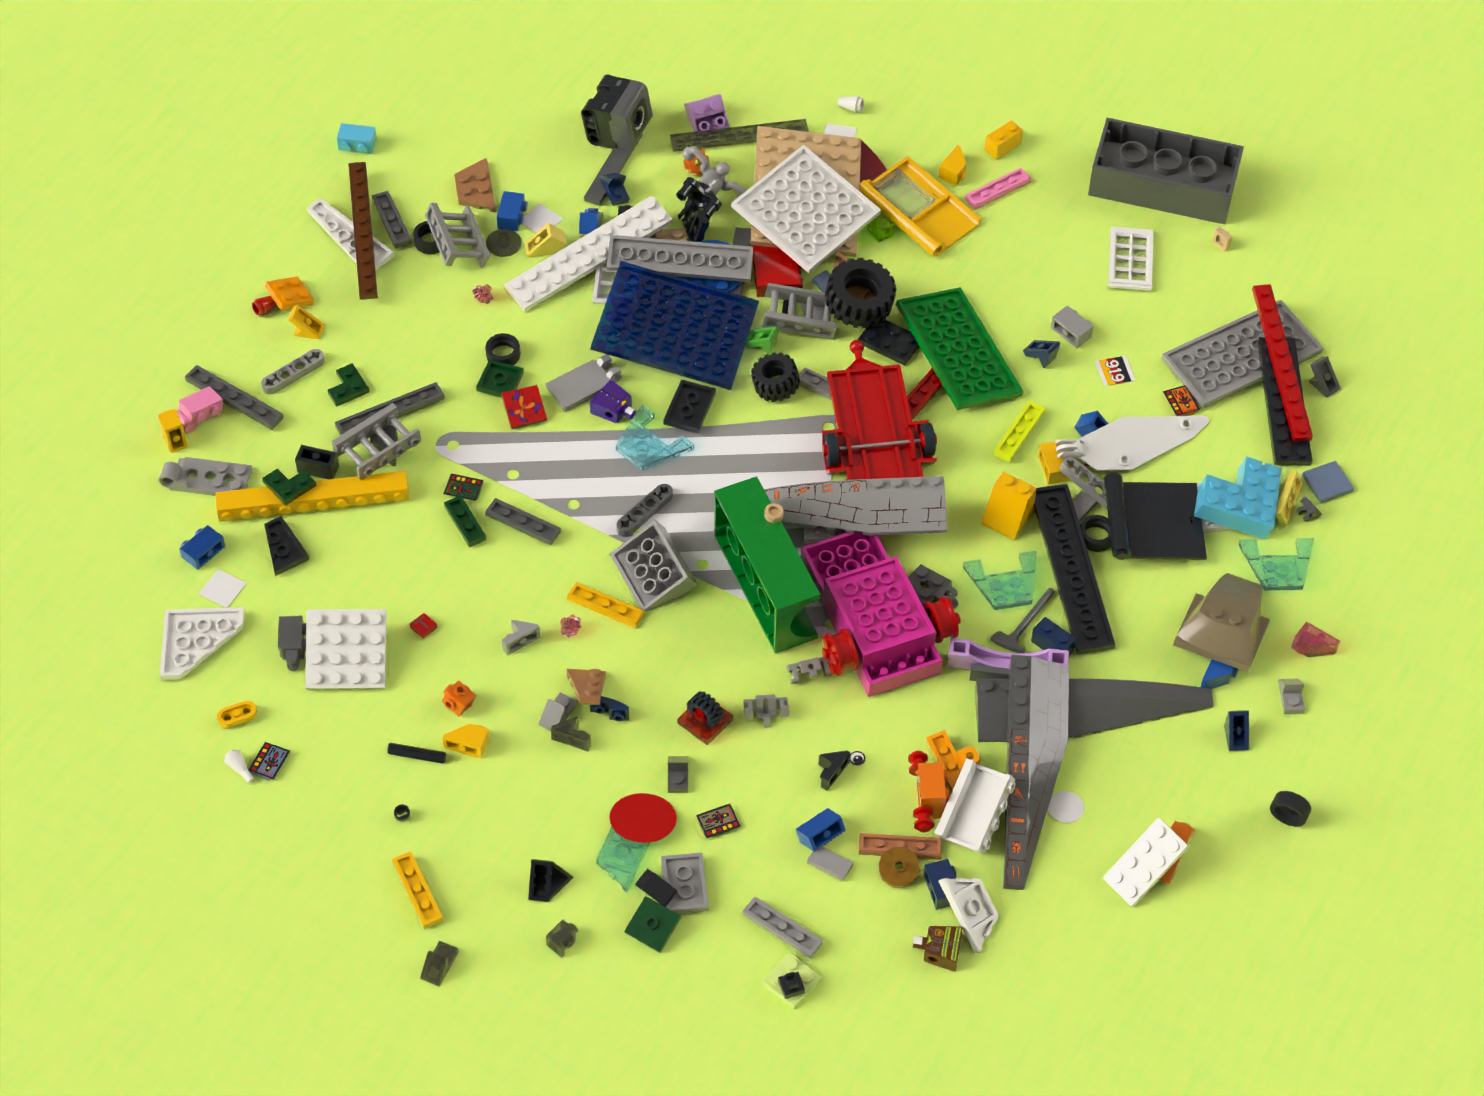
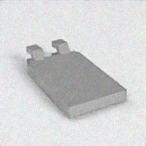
[546,354,622,412]

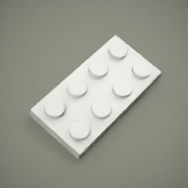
[1103,817,1190,907]

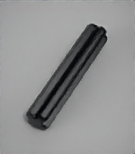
[387,743,446,764]

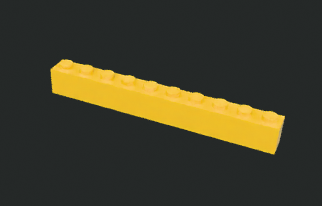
[215,471,409,522]

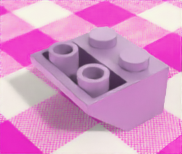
[684,94,730,137]

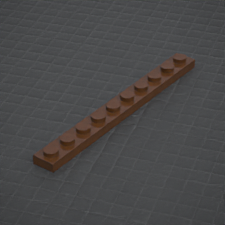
[348,162,378,300]

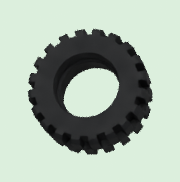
[825,258,897,328]

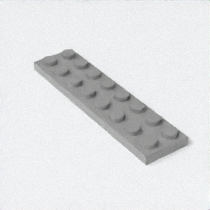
[607,235,753,282]

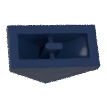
[1224,710,1249,751]

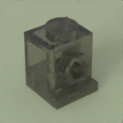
[546,919,578,958]

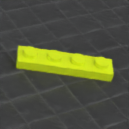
[993,400,1045,463]

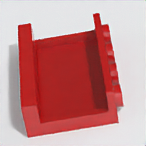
[751,245,803,297]

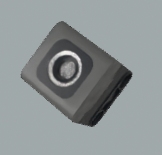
[581,74,653,152]

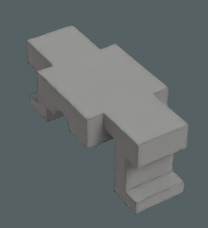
[786,657,832,684]
[743,694,789,728]

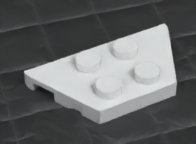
[939,878,999,953]

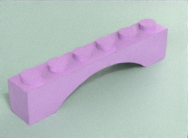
[947,638,1069,670]

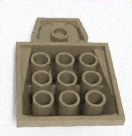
[1173,573,1270,672]

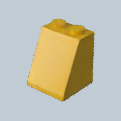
[981,471,1037,541]

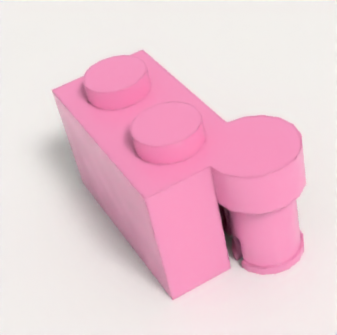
[177,386,223,433]

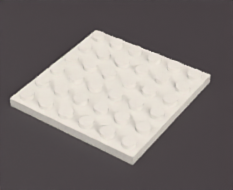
[731,145,881,273]

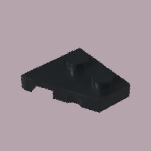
[683,210,709,242]

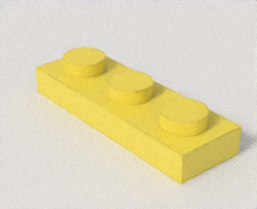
[1275,471,1303,526]

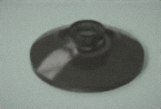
[486,229,521,257]

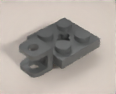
[908,564,958,609]

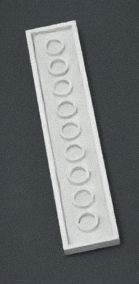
[504,196,673,312]

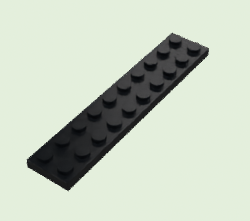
[1034,484,1115,654]

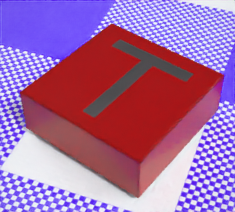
[409,613,438,639]

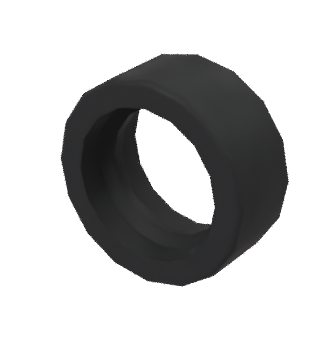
[413,221,439,254]
[485,333,521,365]
[1080,515,1111,552]
[1270,791,1312,827]

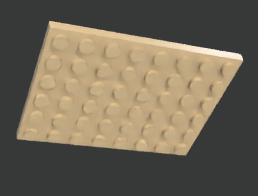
[750,126,861,257]

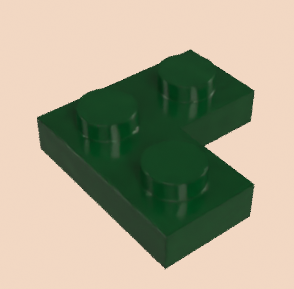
[327,363,369,407]
[262,468,316,506]

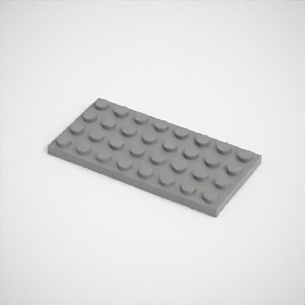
[1161,300,1324,408]

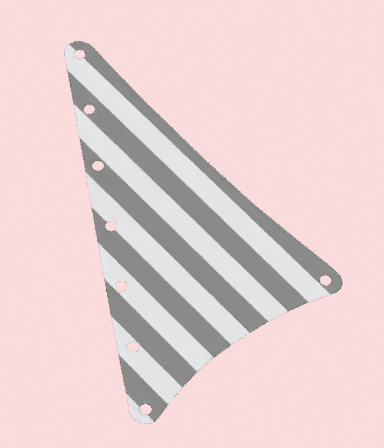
[435,415,837,636]

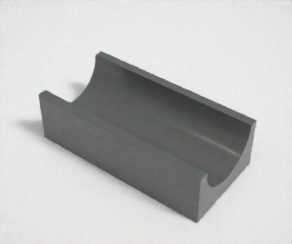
[1088,117,1244,225]

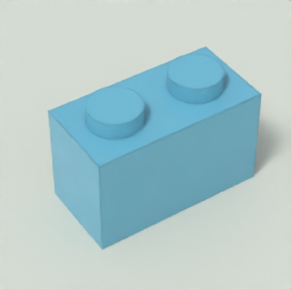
[337,123,377,154]

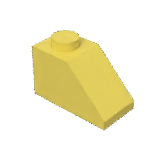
[525,223,567,257]

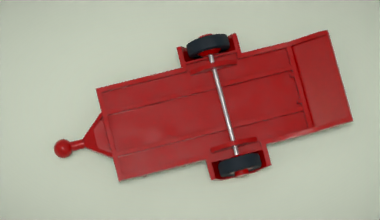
[822,340,937,480]

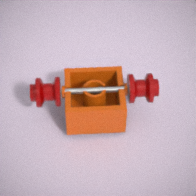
[908,751,949,833]

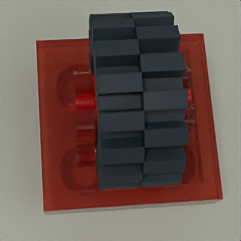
[677,691,733,745]

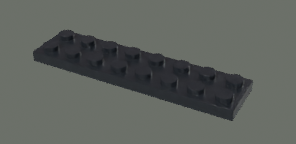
[1257,337,1313,466]

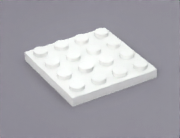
[305,609,387,689]

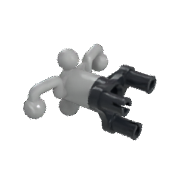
[676,146,747,222]

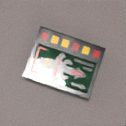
[443,473,483,501]

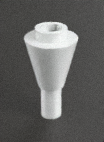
[224,749,254,784]

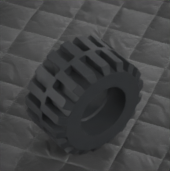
[751,352,800,402]

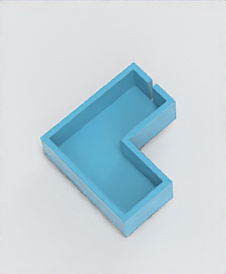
[1194,456,1282,540]

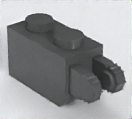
[278,615,306,671]

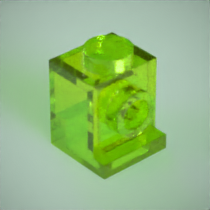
[867,213,894,242]

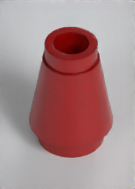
[252,295,277,316]

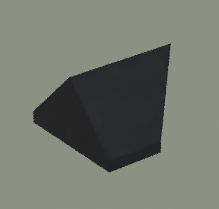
[528,859,574,902]

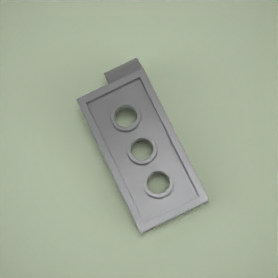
[159,457,253,496]

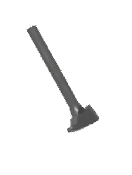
[990,588,1055,654]

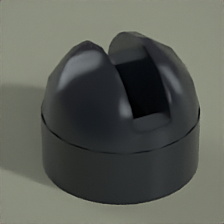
[394,804,410,822]

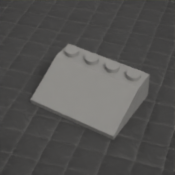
[610,520,698,612]

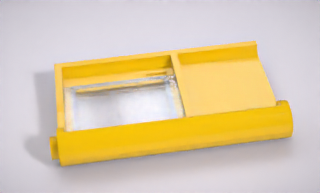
[859,156,982,257]

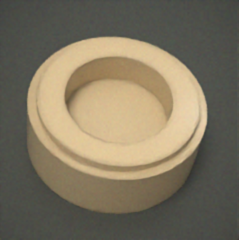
[764,503,784,523]

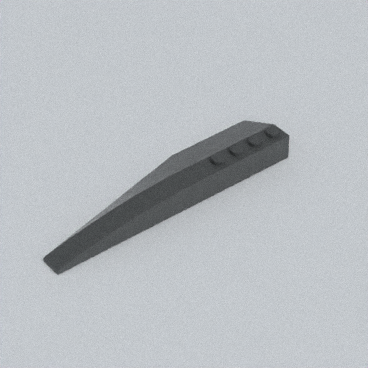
[975,679,1214,742]

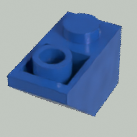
[579,208,603,234]

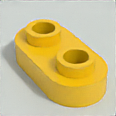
[217,701,257,728]

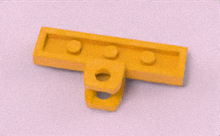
[926,730,980,791]

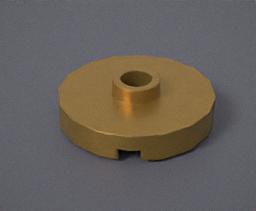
[879,847,920,888]

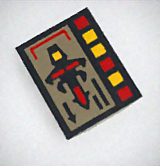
[696,803,741,838]

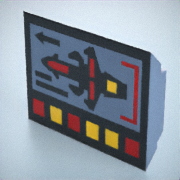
[248,742,290,781]

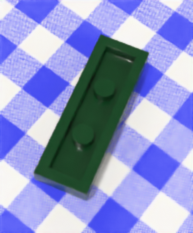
[444,495,486,547]

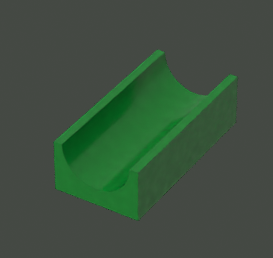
[714,476,820,653]

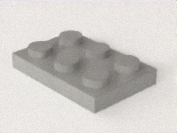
[661,852,709,914]

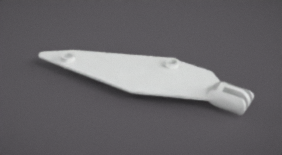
[1055,416,1209,471]

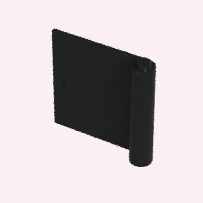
[1104,473,1207,560]

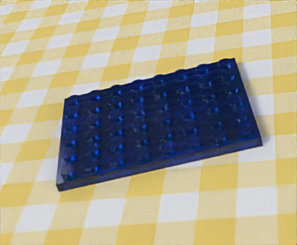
[590,261,759,390]

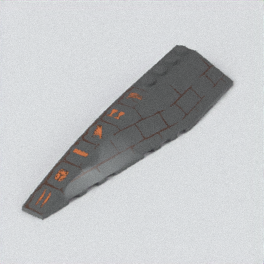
[1003,655,1069,890]

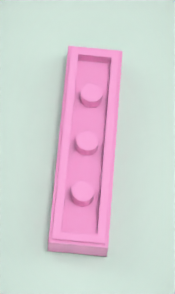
[965,168,1031,210]

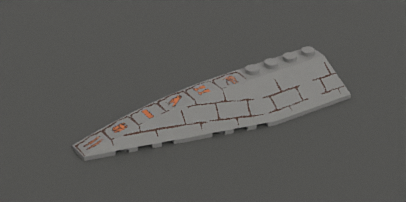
[764,476,947,536]

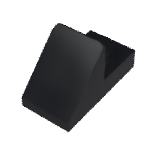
[818,750,850,791]
[635,868,678,907]

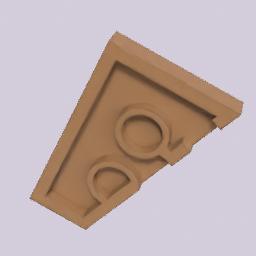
[567,668,606,705]

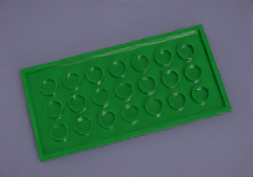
[896,287,1024,410]

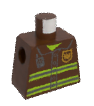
[913,926,963,972]

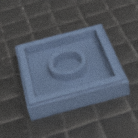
[1302,460,1354,504]

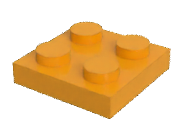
[265,276,314,310]

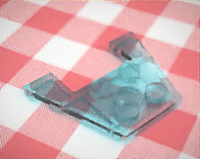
[616,404,694,471]
[1238,538,1314,591]
[963,550,1037,610]

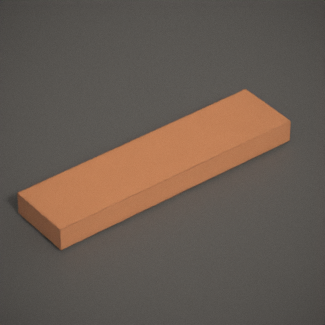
[859,833,942,859]

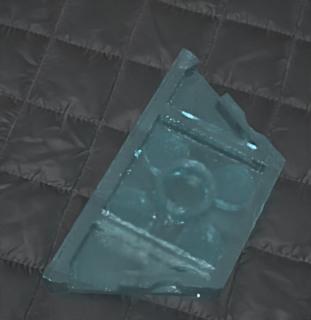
[596,826,650,892]

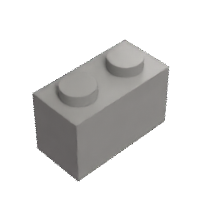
[1051,305,1094,348]

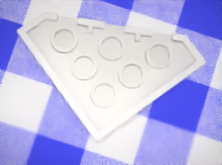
[160,607,245,680]

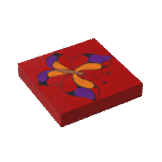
[501,385,547,429]

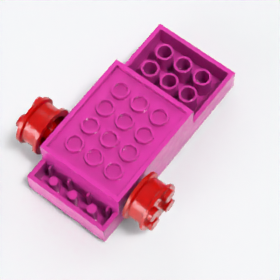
[800,531,961,697]

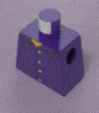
[590,379,636,423]

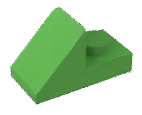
[743,326,779,355]

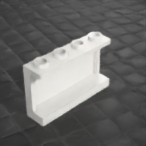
[935,758,1015,855]

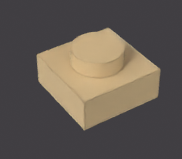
[1212,227,1233,252]

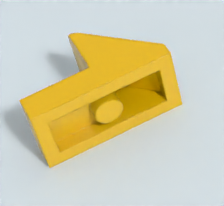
[288,304,325,339]

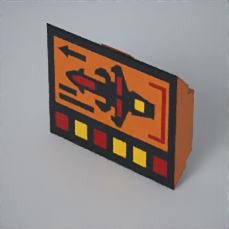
[1163,385,1200,416]

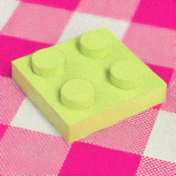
[762,952,822,1009]

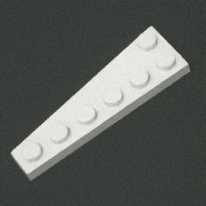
[307,198,394,270]

